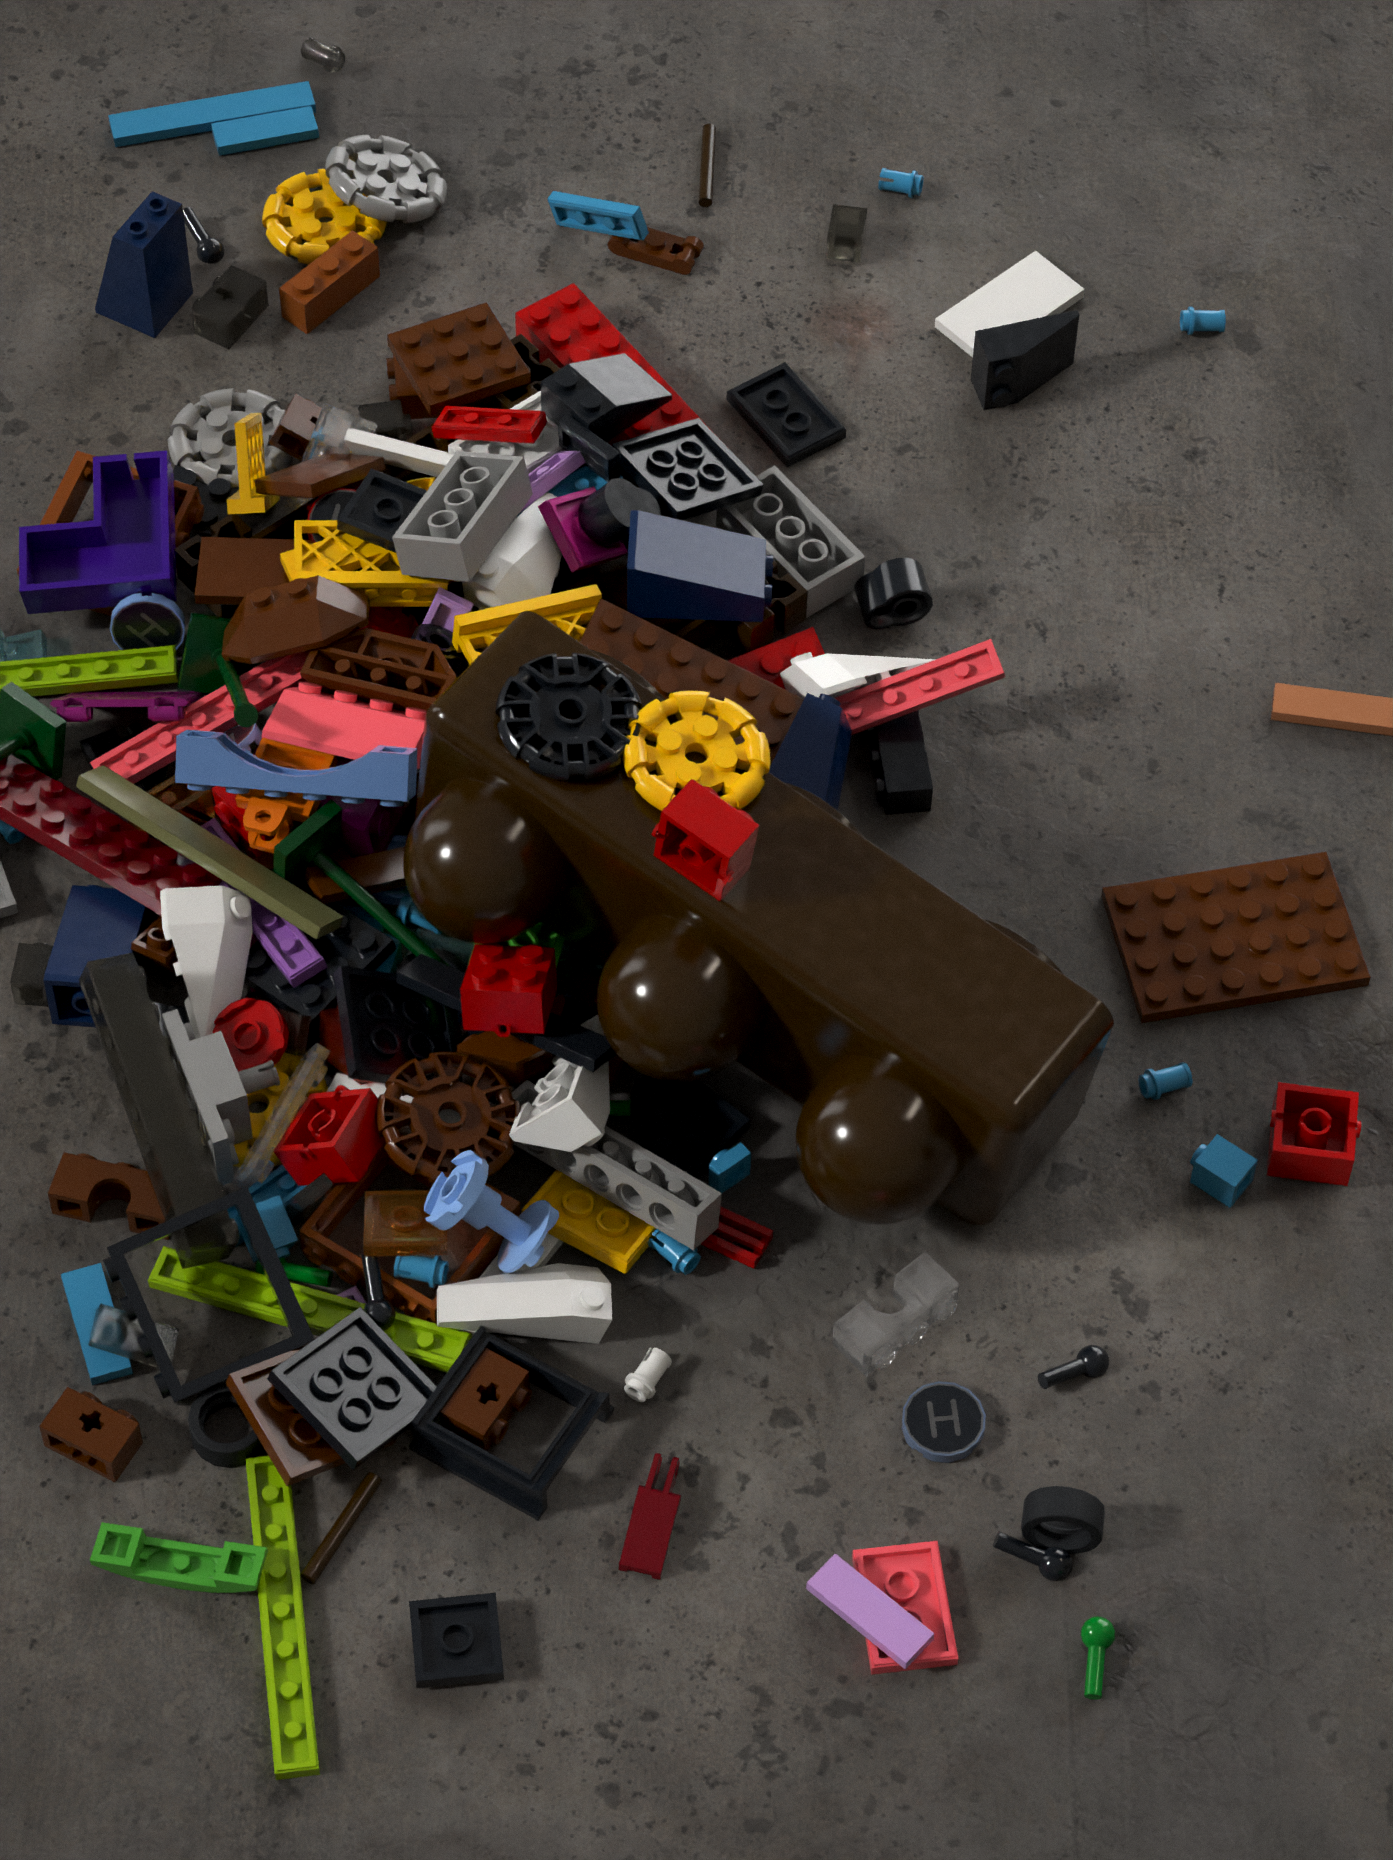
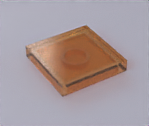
[363,1190,448,1256]

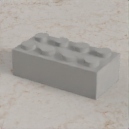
[392,451,533,582]
[716,465,865,618]

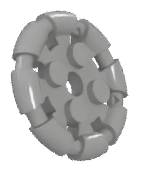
[325,134,447,223]
[168,388,294,488]

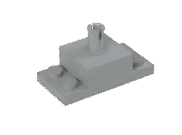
[162,1009,280,1186]

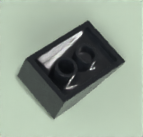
[971,310,1080,410]
[541,353,672,442]

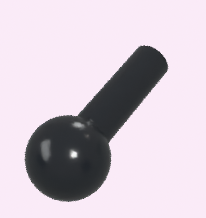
[183,207,225,264]
[361,1252,396,1331]
[1038,1345,1109,1389]
[993,1531,1072,1581]

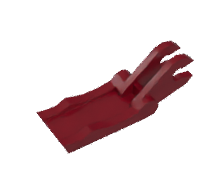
[619,1453,681,1580]

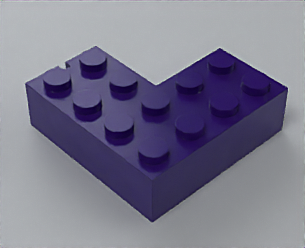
[19,450,177,614]

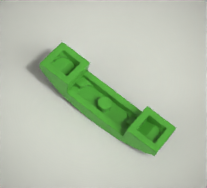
[90,1522,268,1593]

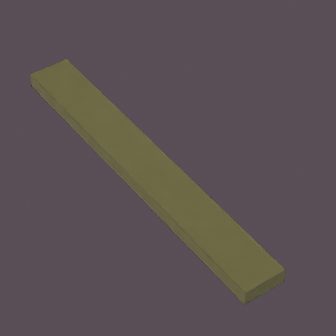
[76,765,343,939]

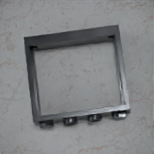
[103,1186,315,1404]

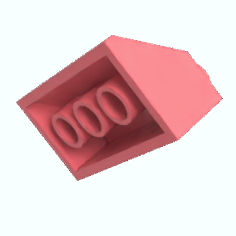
[261,682,427,769]

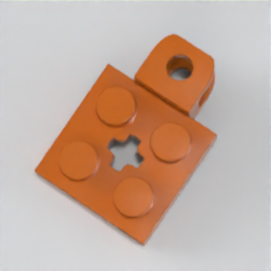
[235,738,338,853]

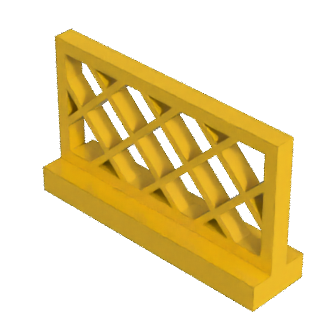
[227,413,280,514]
[294,520,448,607]
[452,584,602,665]

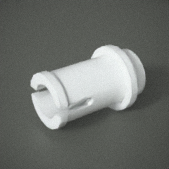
[624,1347,672,1402]

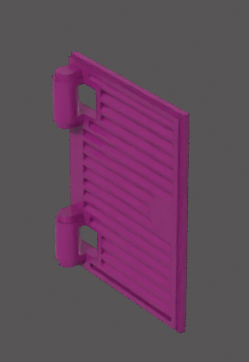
[50,691,206,722]

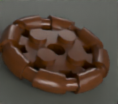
[375,1052,521,1184]

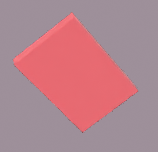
[852,1541,958,1675]

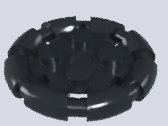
[495,653,642,781]

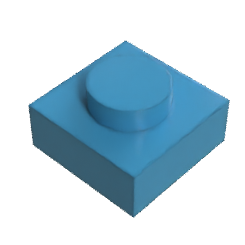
[709,1142,751,1193]

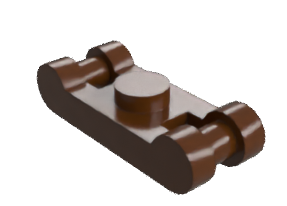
[607,227,704,275]

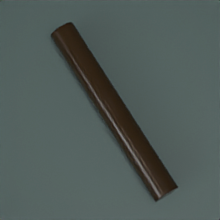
[699,124,716,207]
[300,1472,382,1584]

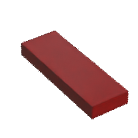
[431,406,548,444]

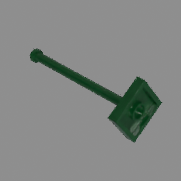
[178,612,261,727]
[0,682,67,780]
[273,799,451,967]

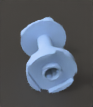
[424,1150,559,1273]

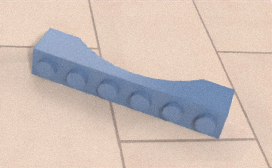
[175,730,418,807]

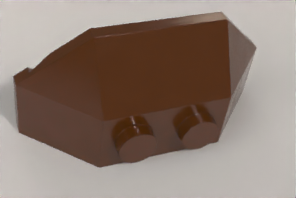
[222,575,370,664]
[300,628,457,712]

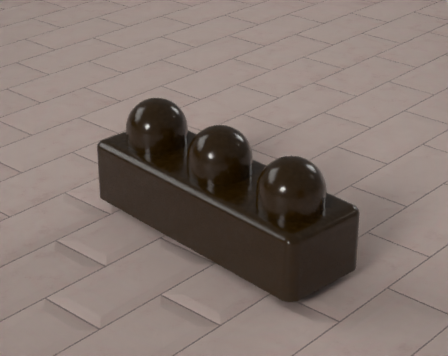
[403,611,1114,1225]

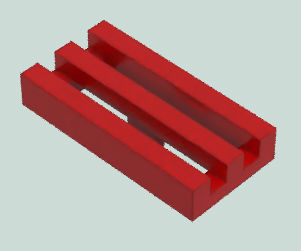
[701,1206,773,1269]

